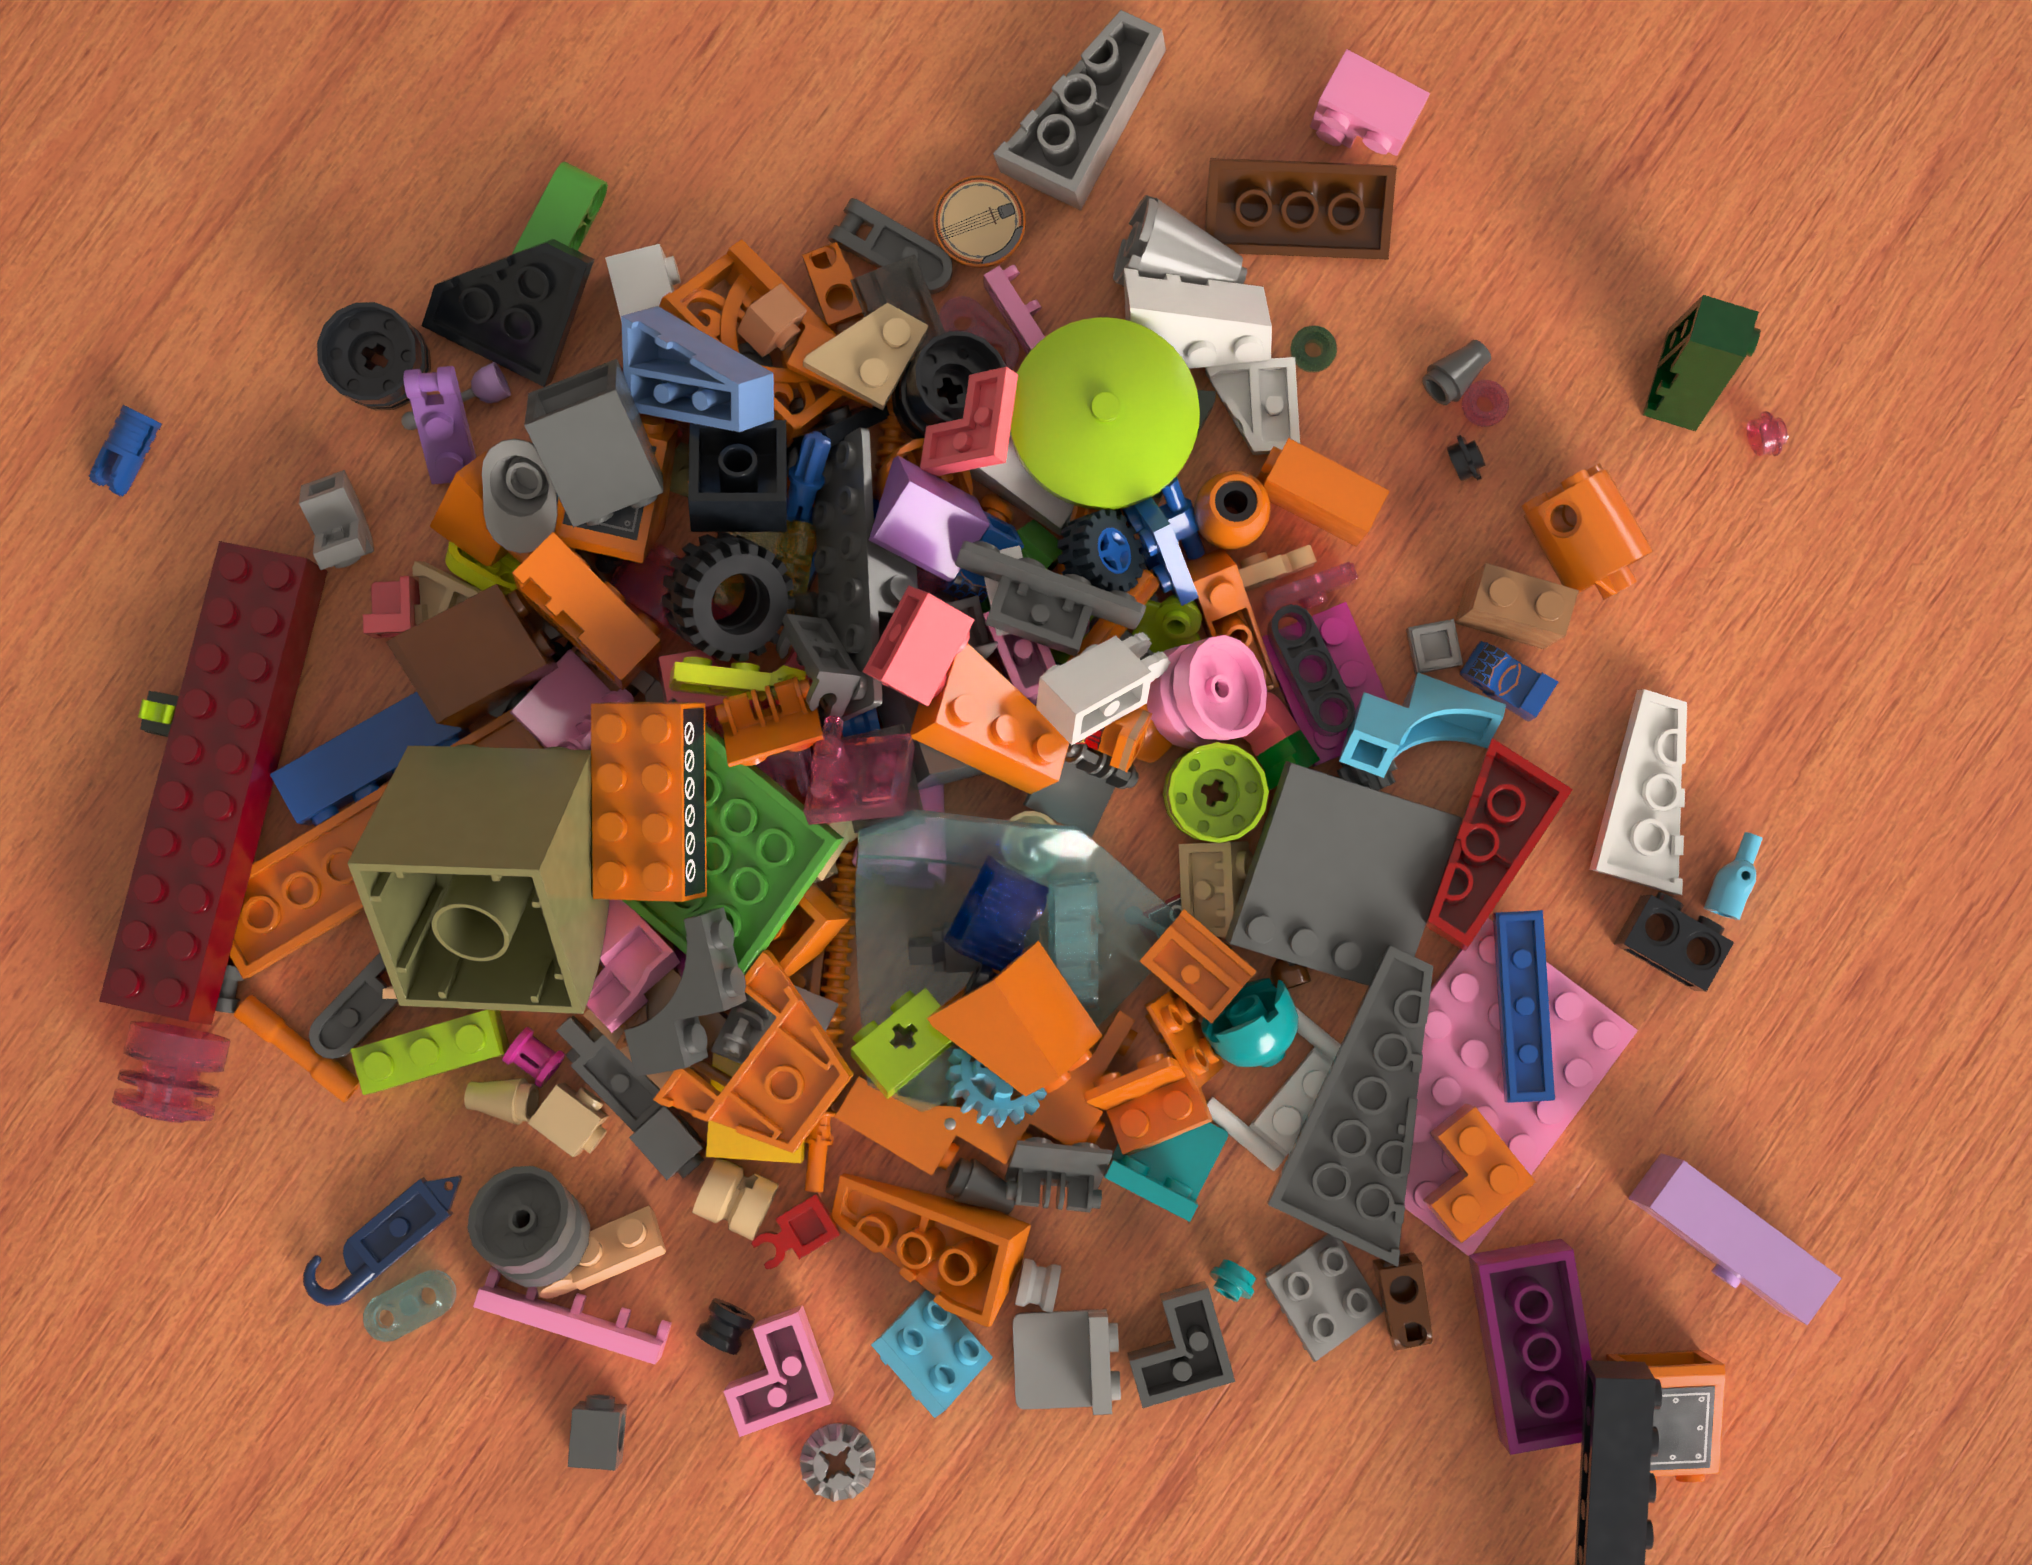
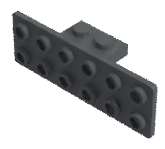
[812,428,918,726]

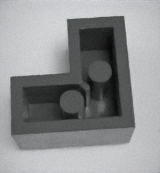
[1127,1281,1235,1408]

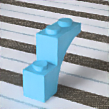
[1339,673,1506,778]

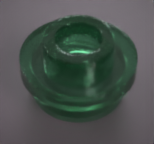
[1290,326,1337,373]

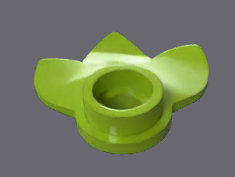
[1131,595,1202,653]

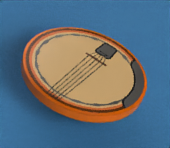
[933,175,1026,268]

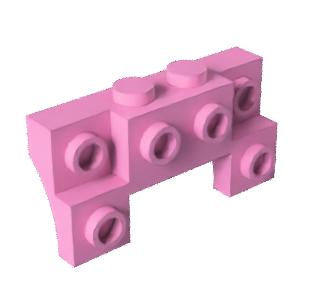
[586,900,680,1033]

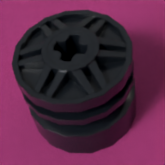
[317,302,431,411]
[892,331,1006,440]

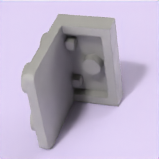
[1013,1309,1121,1415]

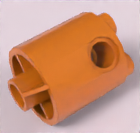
[1521,463,1653,600]

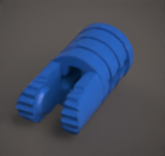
[89,405,162,496]

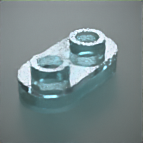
[363,1270,456,1342]

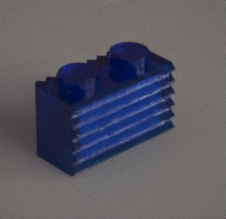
[943,855,1049,972]

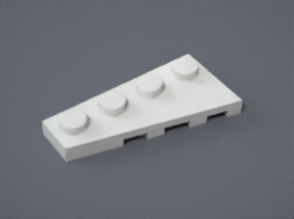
[1589,689,1687,895]

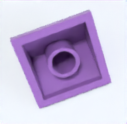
[869,456,990,582]

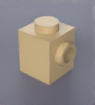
[528,1083,609,1157]

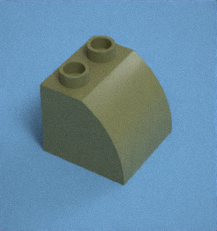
[347,744,609,1014]

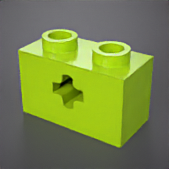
[851,987,955,1099]

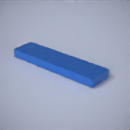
[1493,910,1555,1103]

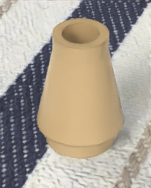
[464,1078,539,1125]

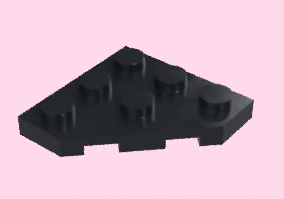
[421,239,595,387]

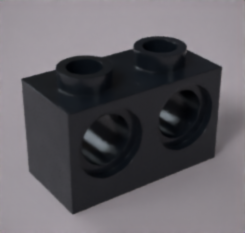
[1614,892,1734,992]

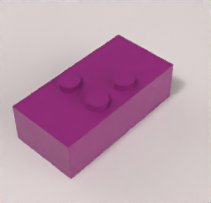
[1468,1239,1592,1455]

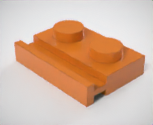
[1139,909,1257,1024]

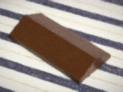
[1205,158,1397,260]

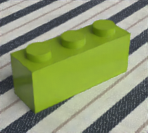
[350,1010,510,1095]

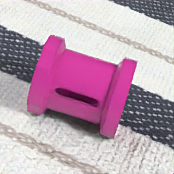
[502,1027,566,1088]

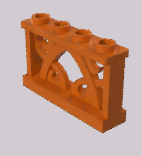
[659,239,851,448]

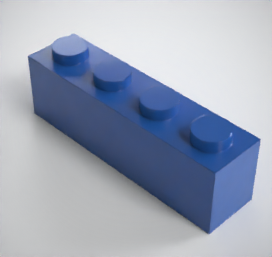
[270,692,471,827]

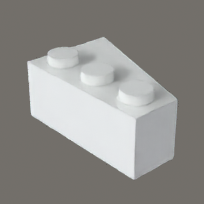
[1124,268,1272,369]

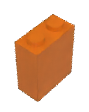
[1257,438,1390,547]

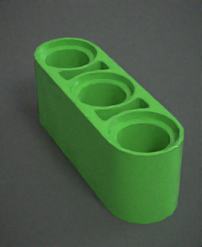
[512,161,608,254]

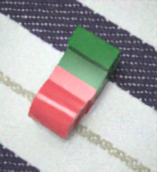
[1243,692,1320,790]

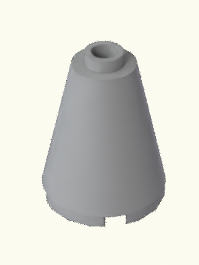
[1113,195,1247,287]

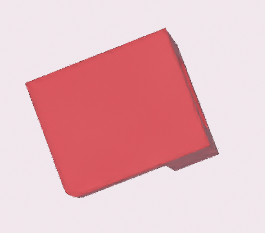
[363,576,420,639]

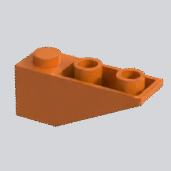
[1186,548,1279,691]

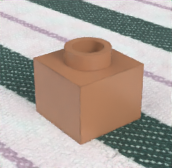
[737,283,807,358]

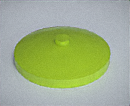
[1010,317,1200,510]

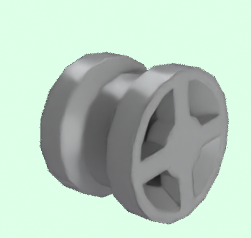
[1015,1258,1061,1313]

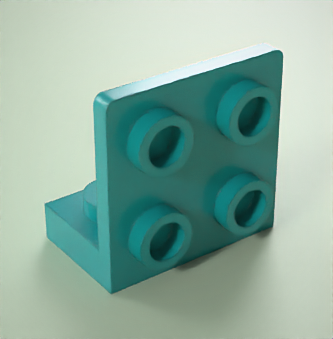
[1104,1122,1228,1222]

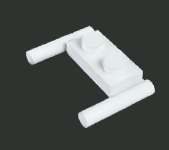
[1207,1008,1341,1171]

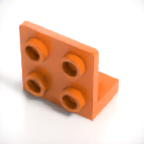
[1083,1054,1213,1156]

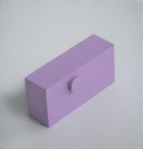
[1628,1153,1841,1325]

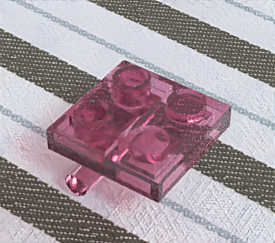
[803,716,915,825]

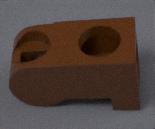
[1372,1252,1432,1351]

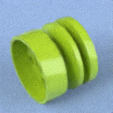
[1162,742,1269,843]

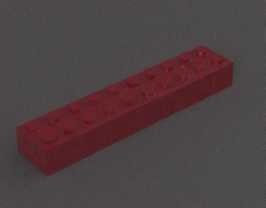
[99,541,328,1025]

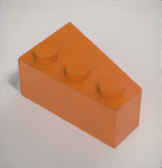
[909,643,1069,794]

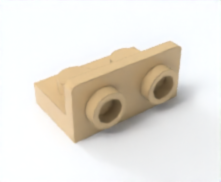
[1179,841,1253,937]

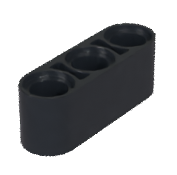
[1267,604,1355,737]

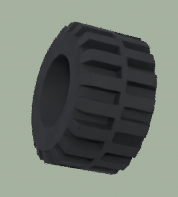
[662,532,795,662]

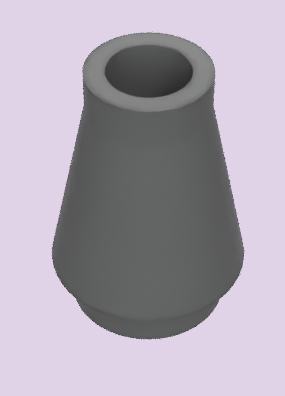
[1422,340,1491,405]
[945,1158,1014,1215]

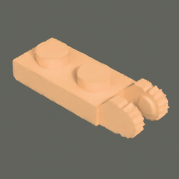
[536,1206,666,1299]

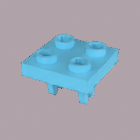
[871,1290,993,1418]

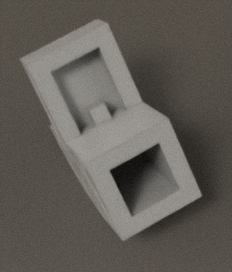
[299,470,374,570]

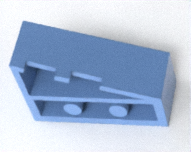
[621,306,774,432]

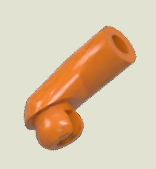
[980,493,1013,524]

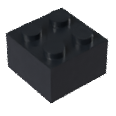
[688,420,787,532]

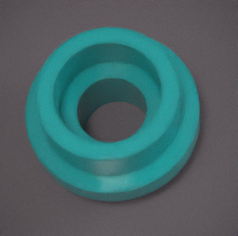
[1210,1259,1256,1302]

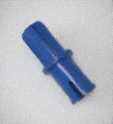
[787,431,831,524]

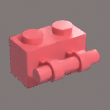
[862,586,974,706]

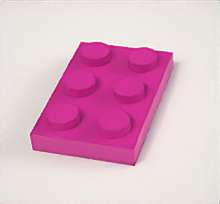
[1262,602,1388,767]

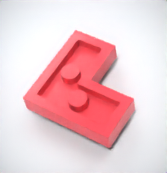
[920,367,1018,476]

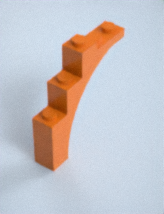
[834,1010,1138,1176]

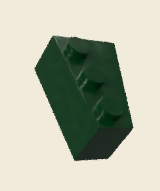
[1643,295,1761,431]

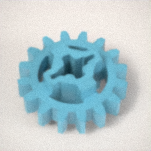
[945,1047,1047,1128]

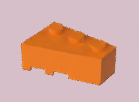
[512,532,662,690]

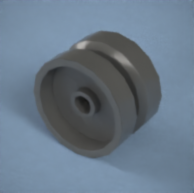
[467,1166,590,1287]

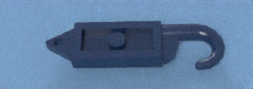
[303,1175,462,1306]

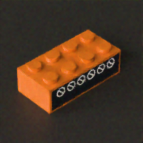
[591,702,707,902]

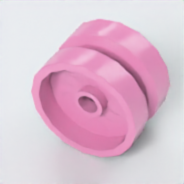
[1147,635,1267,749]

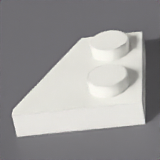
[1205,357,1300,455]

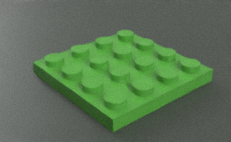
[622,724,844,976]

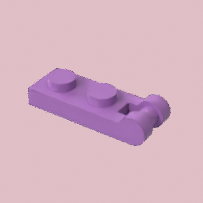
[404,366,476,484]

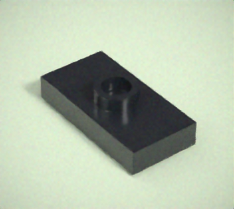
[793,405,890,453]

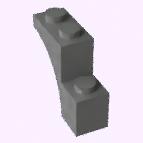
[624,907,747,1077]

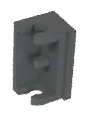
[776,614,861,718]

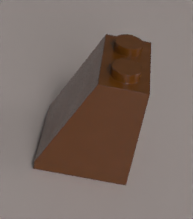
[387,584,559,728]

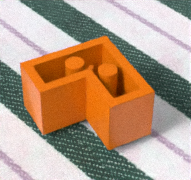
[1423,1103,1537,1243]

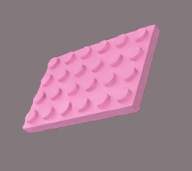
[1404,918,1638,1256]

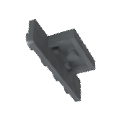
[955,541,1146,657]

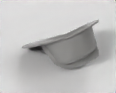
[482,439,557,553]

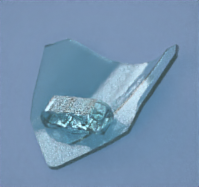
[855,809,1178,1113]

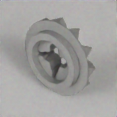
[800,1423,876,1502]

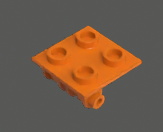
[715,677,824,768]
[1144,989,1225,1091]

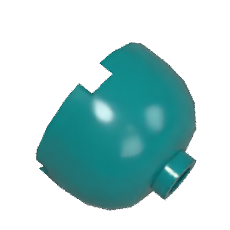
[1201,978,1298,1068]

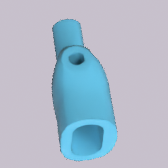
[1704,832,1763,920]

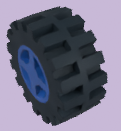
[1057,510,1144,592]

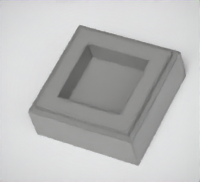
[1406,619,1463,675]

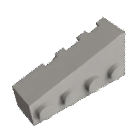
[993,10,1166,211]

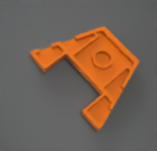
[653,950,854,1153]

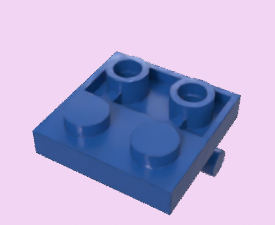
[1122,476,1205,606]

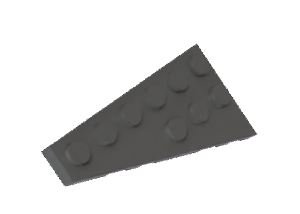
[1267,945,1433,1267]

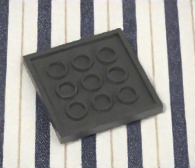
[1225,761,1463,986]

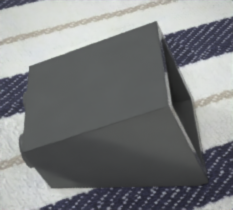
[524,359,663,528]

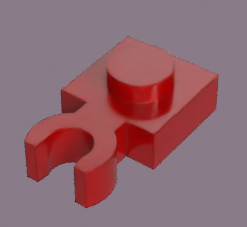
[751,1193,841,1269]

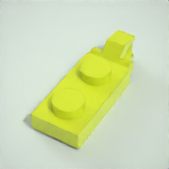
[669,657,806,701]

